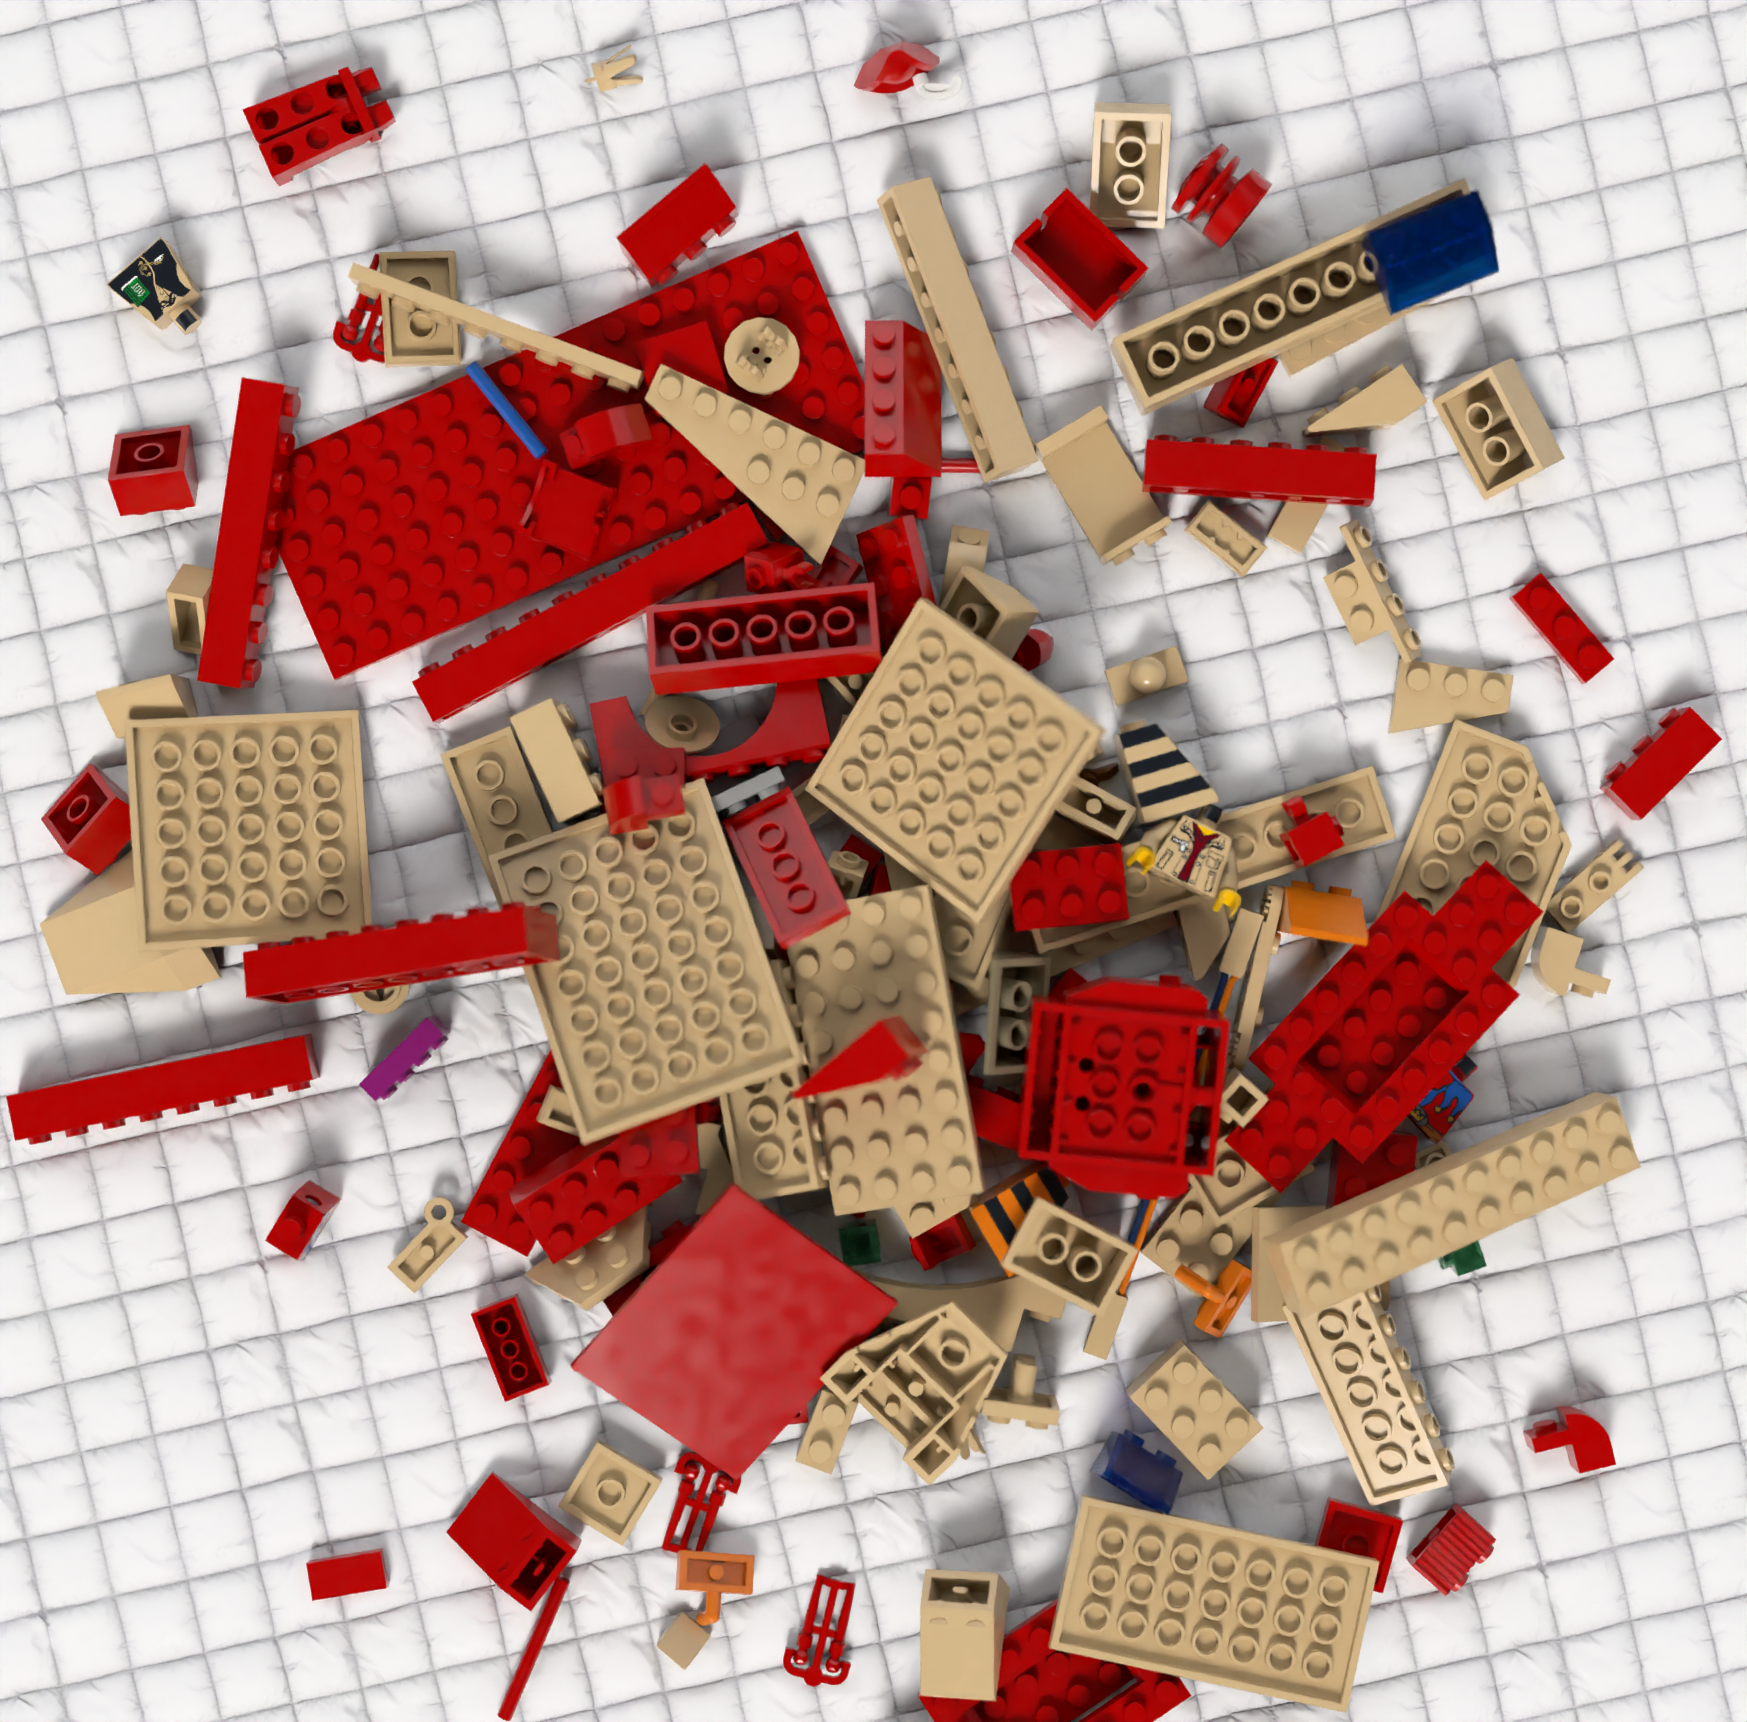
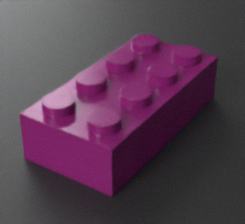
[359,1015,450,1101]

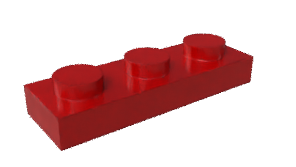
[1509,573,1614,684]

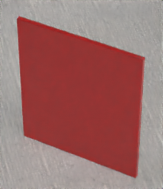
[571,1182,898,1480]

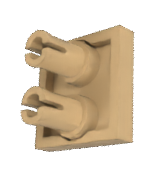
[981,1353,1060,1429]

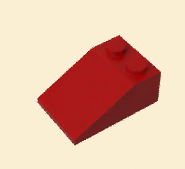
[791,1015,929,1100]

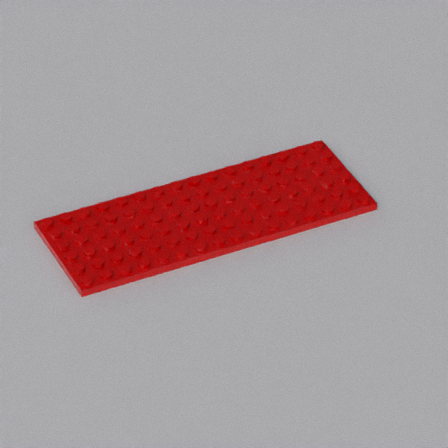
[276,231,865,680]

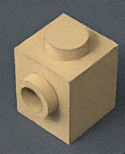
[1220,1067,1269,1127]

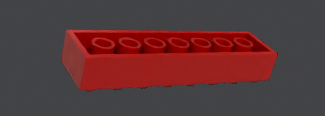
[243,901,560,1004]

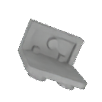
[690,715,786,816]

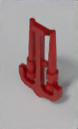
[333,253,385,363]
[661,1451,741,1554]
[783,1574,856,1687]

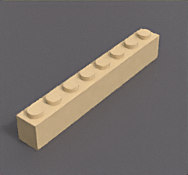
[877,176,1039,483]

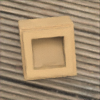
[657,1610,711,1670]

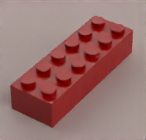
[646,582,883,695]

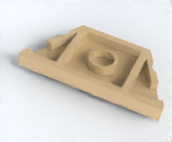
[526,1201,653,1311]

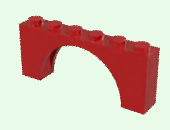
[589,679,831,788]

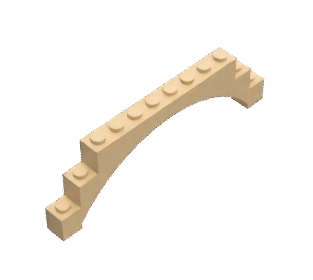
[695,1121,1066,1353]

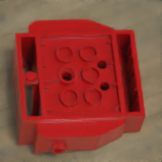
[1016,974,1230,1200]

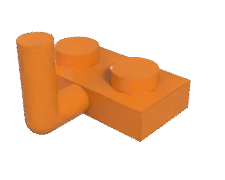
[1175,1259,1252,1338]
[675,1550,755,1626]

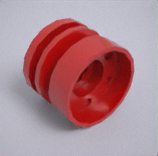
[1171,144,1272,249]

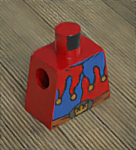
[1407,1054,1478,1144]
[265,1180,342,1261]

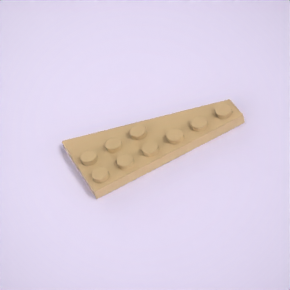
[645,364,865,566]

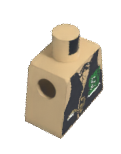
[107,237,202,335]

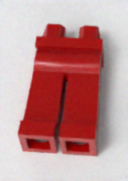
[242,66,396,187]

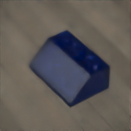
[1361,189,1500,316]

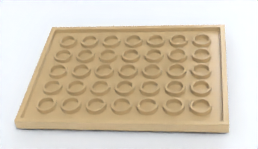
[488,778,805,1145]

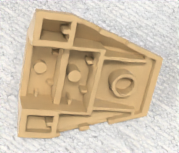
[820,1300,1008,1486]

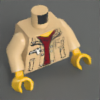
[1126,804,1241,917]

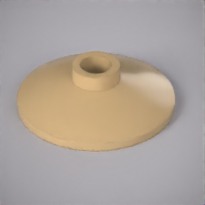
[644,695,720,754]

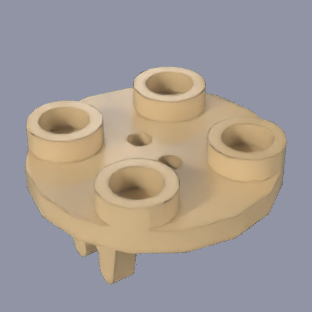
[724,317,800,395]

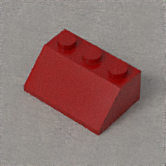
[616,163,738,288]

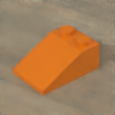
[1276,880,1368,946]

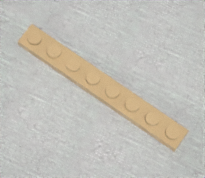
[348,262,644,393]

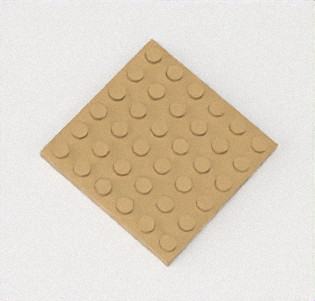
[805,598,1106,923]
[124,710,373,952]

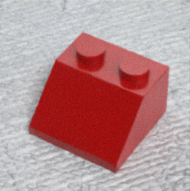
[108,425,198,516]
[41,763,132,875]

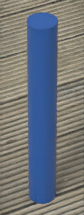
[465,361,548,460]

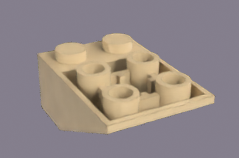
[920,1569,1010,1701]

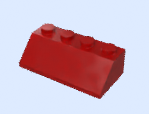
[865,320,942,477]

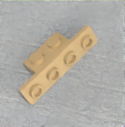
[1323,520,1422,664]

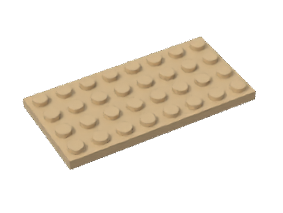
[787,885,987,1216]
[1048,1494,1379,1713]

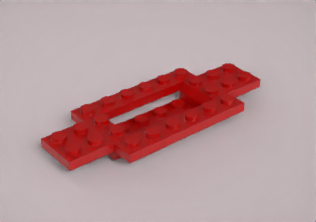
[1224,860,1544,1194]
[917,1599,1191,1722]

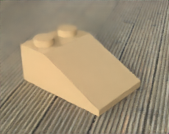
[1090,102,1172,229]
[1000,1196,1138,1318]

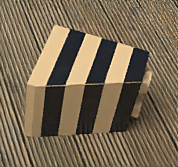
[1113,719,1219,824]

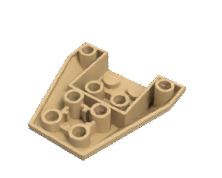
[40,850,222,995]

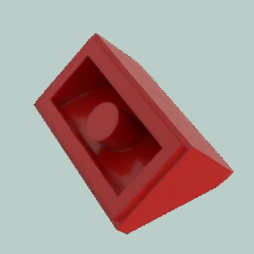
[1203,357,1279,428]

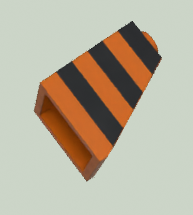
[969,1160,1071,1277]

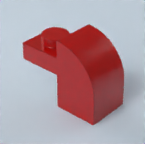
[559,404,653,470]
[603,773,685,835]
[1523,1406,1616,1474]

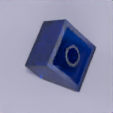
[1089,1430,1183,1515]

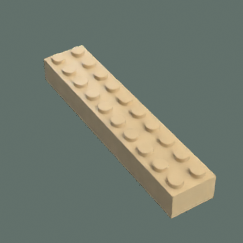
[1110,178,1497,416]
[1262,1092,1641,1318]

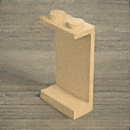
[1035,405,1172,566]

